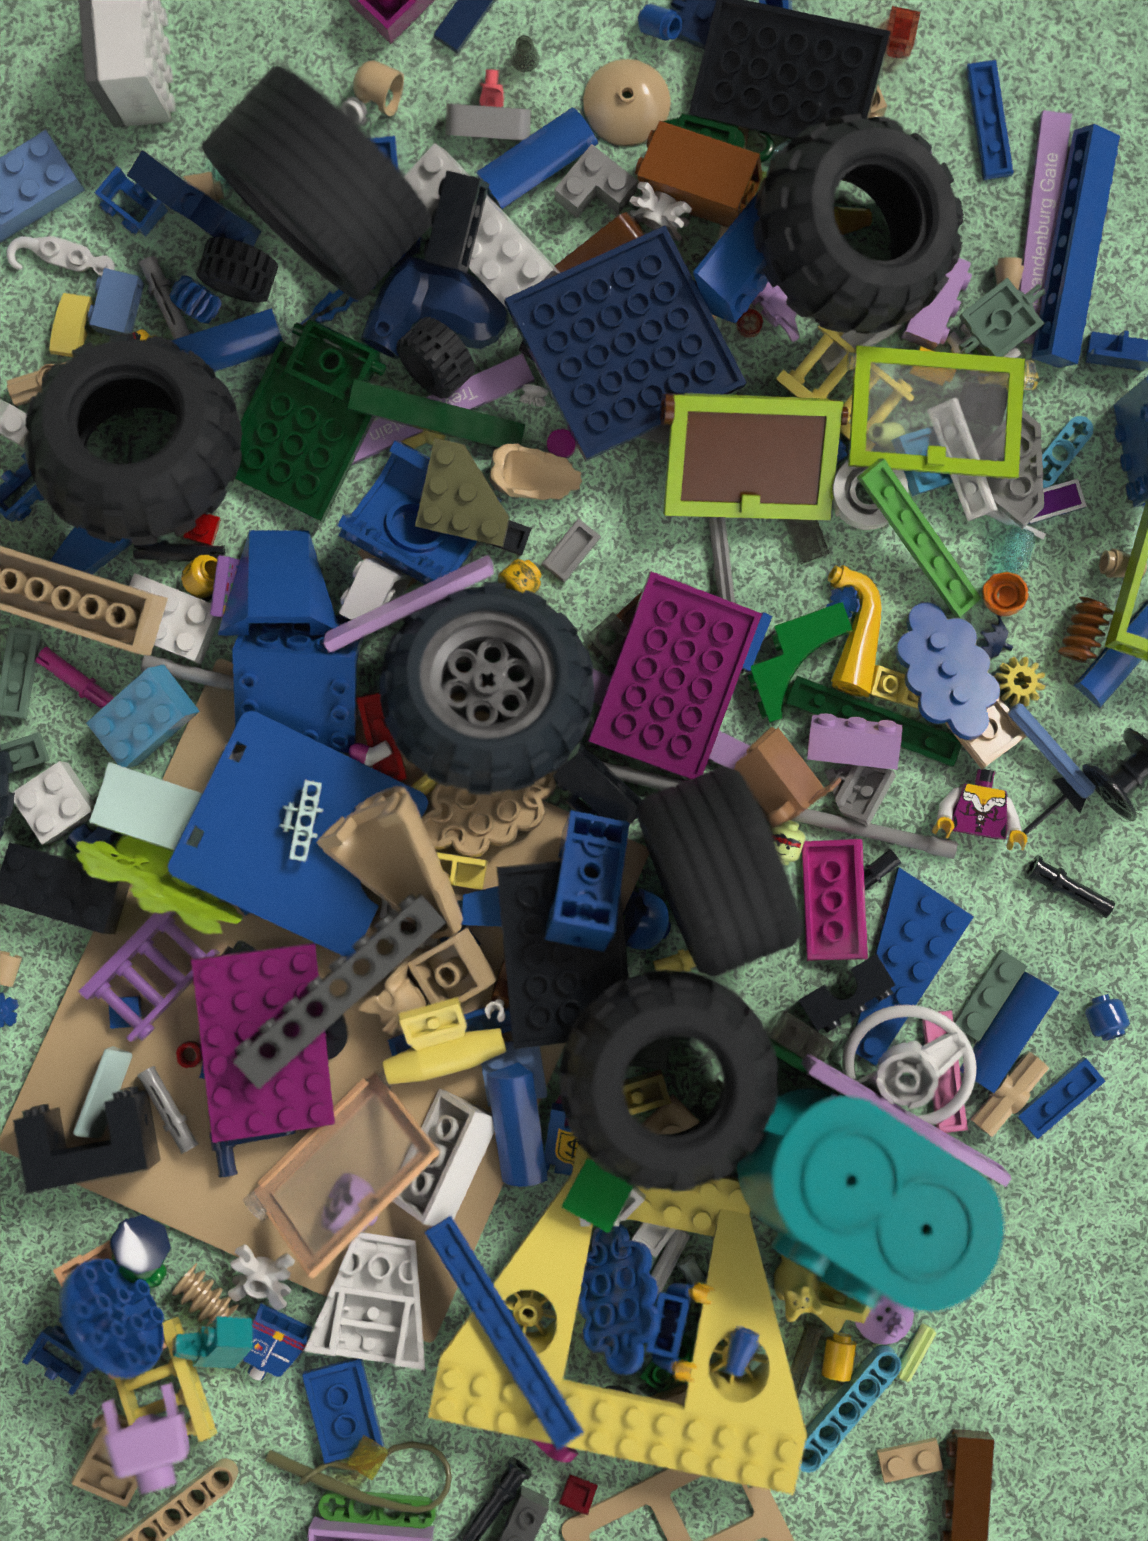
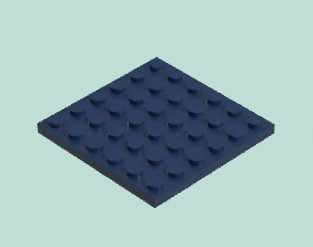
[504,226,747,462]

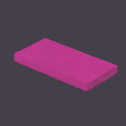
[802,839,868,961]

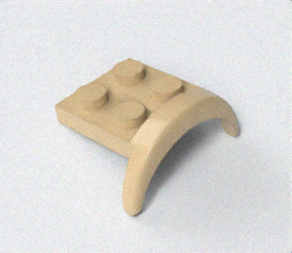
[71,1414,138,1508]

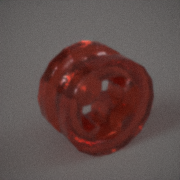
[736,309,764,338]

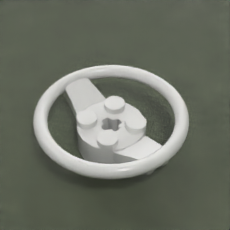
[842,1005,976,1125]

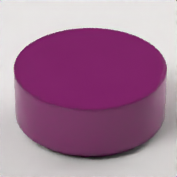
[547,429,576,459]

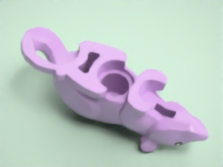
[752,282,800,342]

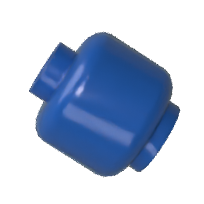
[1085,994,1130,1041]

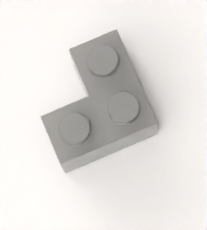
[554,144,638,218]

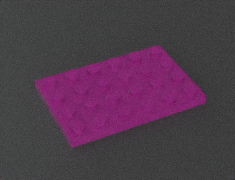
[587,571,762,780]
[191,943,335,1143]

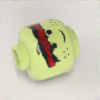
[769,820,806,865]

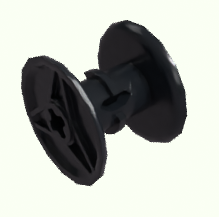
[1082,728,1148,822]

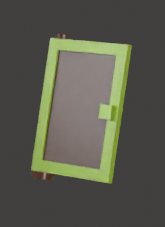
[660,393,848,520]

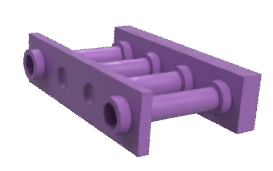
[78,911,220,1042]

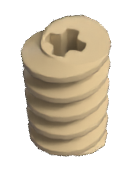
[171,1263,239,1327]

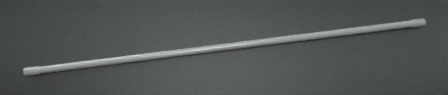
[141,655,958,859]

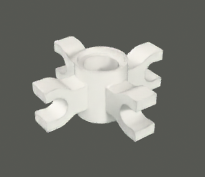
[629,182,692,241]
[227,1244,295,1311]

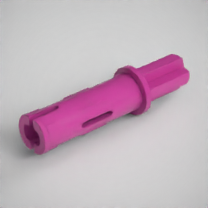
[35,647,114,709]

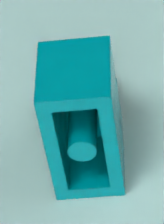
[173,1316,253,1369]

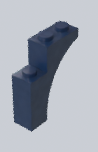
[127,150,262,246]

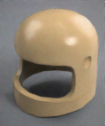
[353,61,404,116]

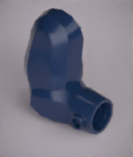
[361,256,509,359]

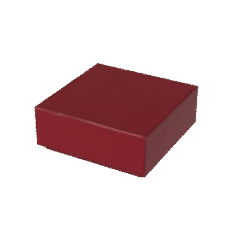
[558,1474,598,1515]

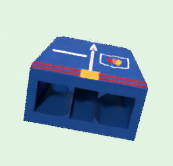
[243,1303,312,1380]

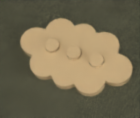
[421,772,556,858]

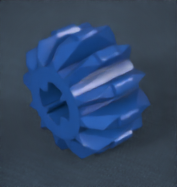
[169,275,222,324]

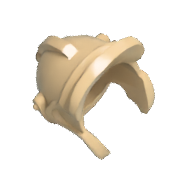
[357,961,427,1035]

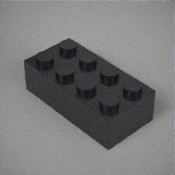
[0,843,130,934]

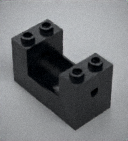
[13,1086,161,1194]

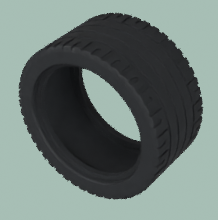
[202,65,432,300]

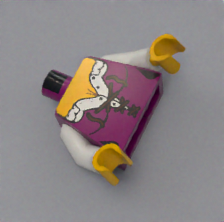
[932,769,1028,851]

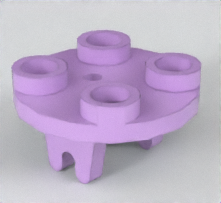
[855,1296,914,1345]

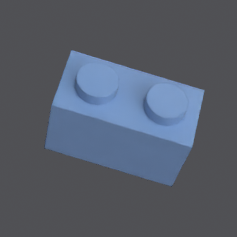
[88,268,145,336]

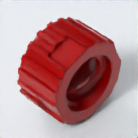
[175,1041,203,1069]

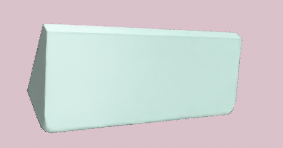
[73,1046,133,1138]

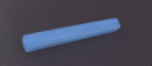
[1008,703,1095,798]

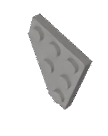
[976,410,1044,529]

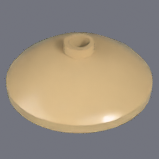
[583,59,670,146]

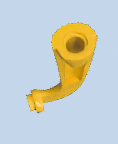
[828,565,881,698]

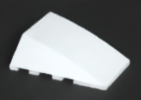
[304,1232,425,1370]

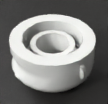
[832,460,908,530]

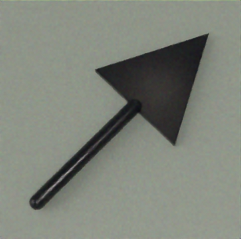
[1023,772,1087,834]

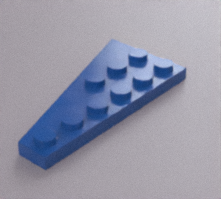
[856,867,974,1066]

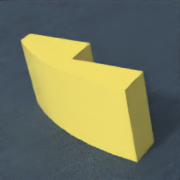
[49,293,94,357]
[870,665,919,709]

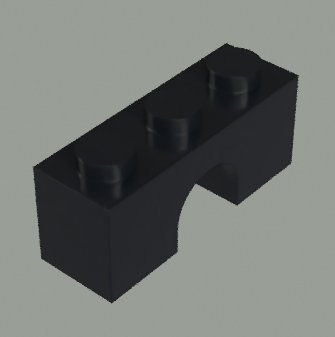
[799,954,896,1033]

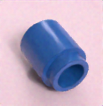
[638,4,682,41]

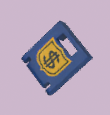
[545,1103,580,1175]

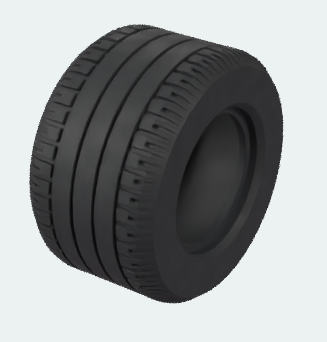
[636,767,803,976]

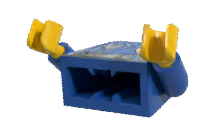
[646,1282,715,1382]

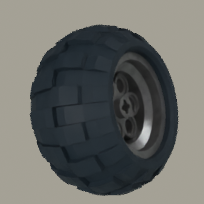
[379,582,594,795]

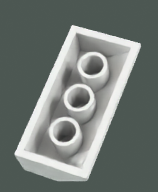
[392,1088,495,1226]

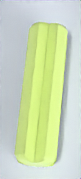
[897,1324,936,1382]

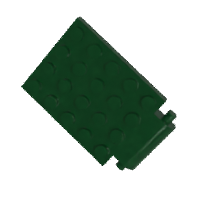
[235,319,387,523]

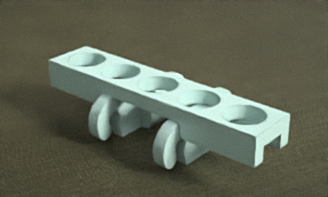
[279,780,323,861]

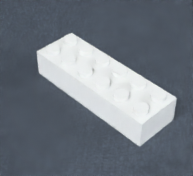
[404,143,560,308]

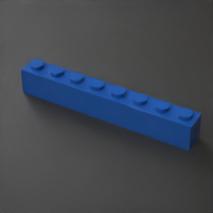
[1031,124,1120,368]

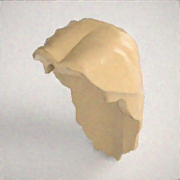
[489,443,583,500]

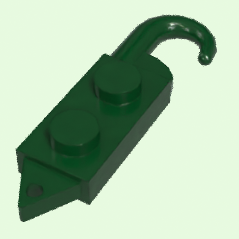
[663,113,774,163]

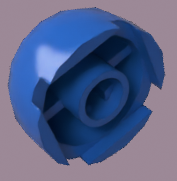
[623,888,671,950]

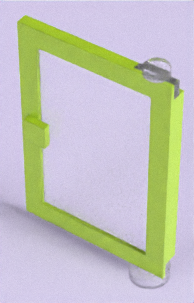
[847,345,1036,479]

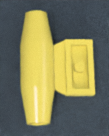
[383,997,507,1084]

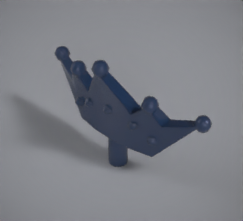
[981,615,1013,658]

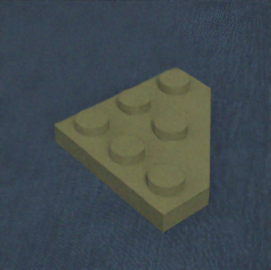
[415,438,510,547]

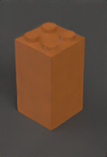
[635,120,763,228]

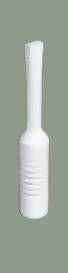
[986,508,1046,540]

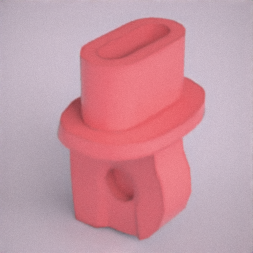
[479,69,504,107]

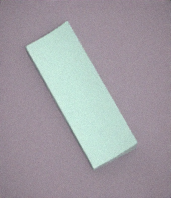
[89,762,205,851]

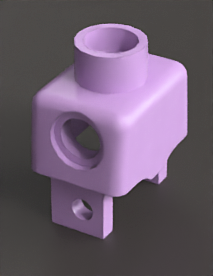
[102,1382,189,1494]

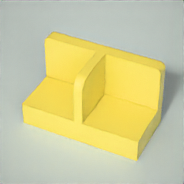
[437,852,488,890]

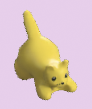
[774,1254,823,1322]

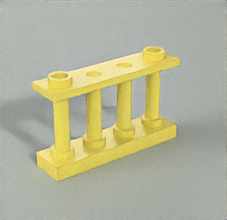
[776,326,914,451]
[114,1316,217,1442]

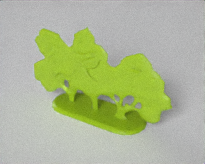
[76,835,244,934]

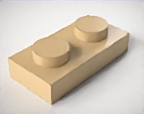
[877,1437,944,1483]

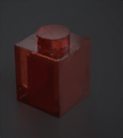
[885,6,921,58]

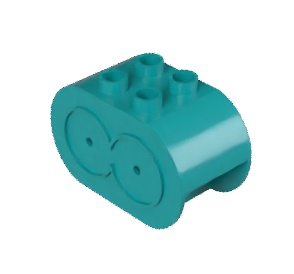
[737,1088,1004,1312]

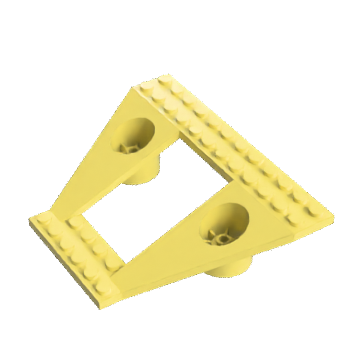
[428,1145,807,1495]

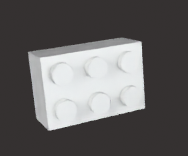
[129,573,220,664]

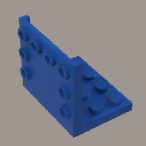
[1113,376,1148,507]
[232,615,364,753]

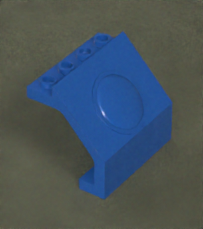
[337,441,502,585]

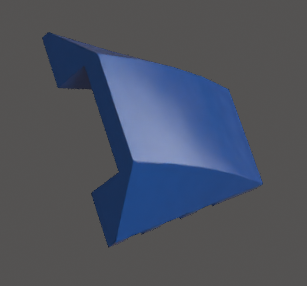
[218,530,338,636]

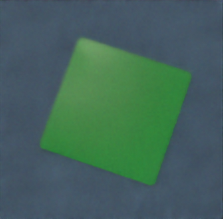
[562,1158,634,1233]

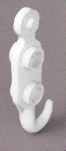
[6,236,115,277]

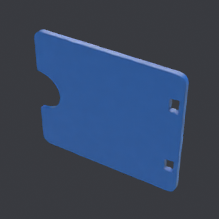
[168,711,428,957]

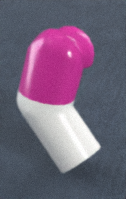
[349,740,393,766]

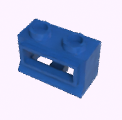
[95,166,168,237]
[0,453,45,522]
[22,1325,90,1396]

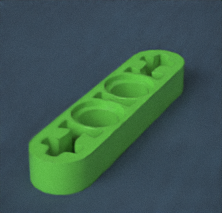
[318,1490,437,1528]

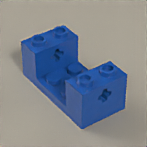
[545,810,630,952]

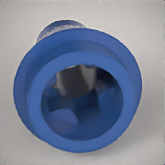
[724,1326,760,1376]

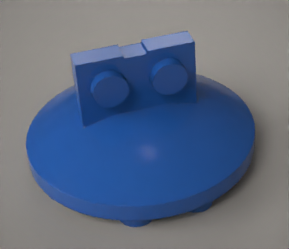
[58,1259,164,1378]

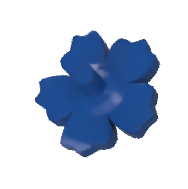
[826,586,860,619]
[0,992,19,1027]

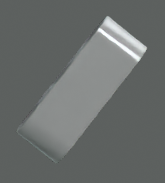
[445,104,531,140]

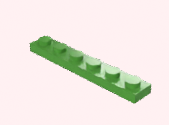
[857,458,982,617]

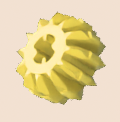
[994,657,1045,707]

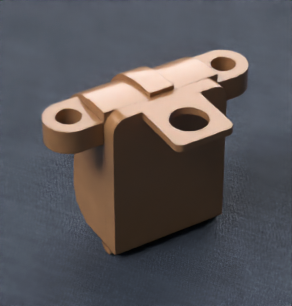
[734,727,842,828]

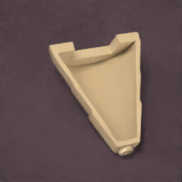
[316,786,463,939]

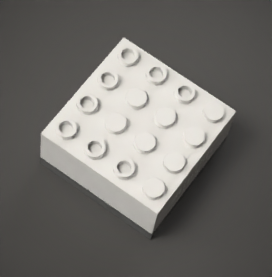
[78,0,175,128]

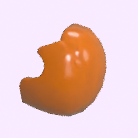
[982,571,1029,616]

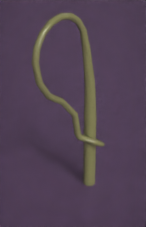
[265,1441,452,1513]

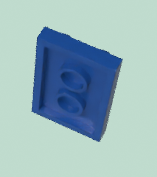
[302,1358,384,1464]

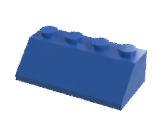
[693,192,769,323]

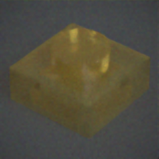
[346,1435,389,1480]

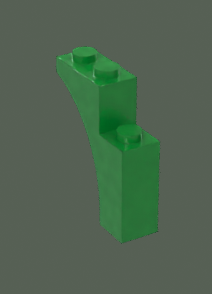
[747,602,853,723]

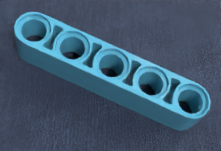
[799,1345,901,1473]

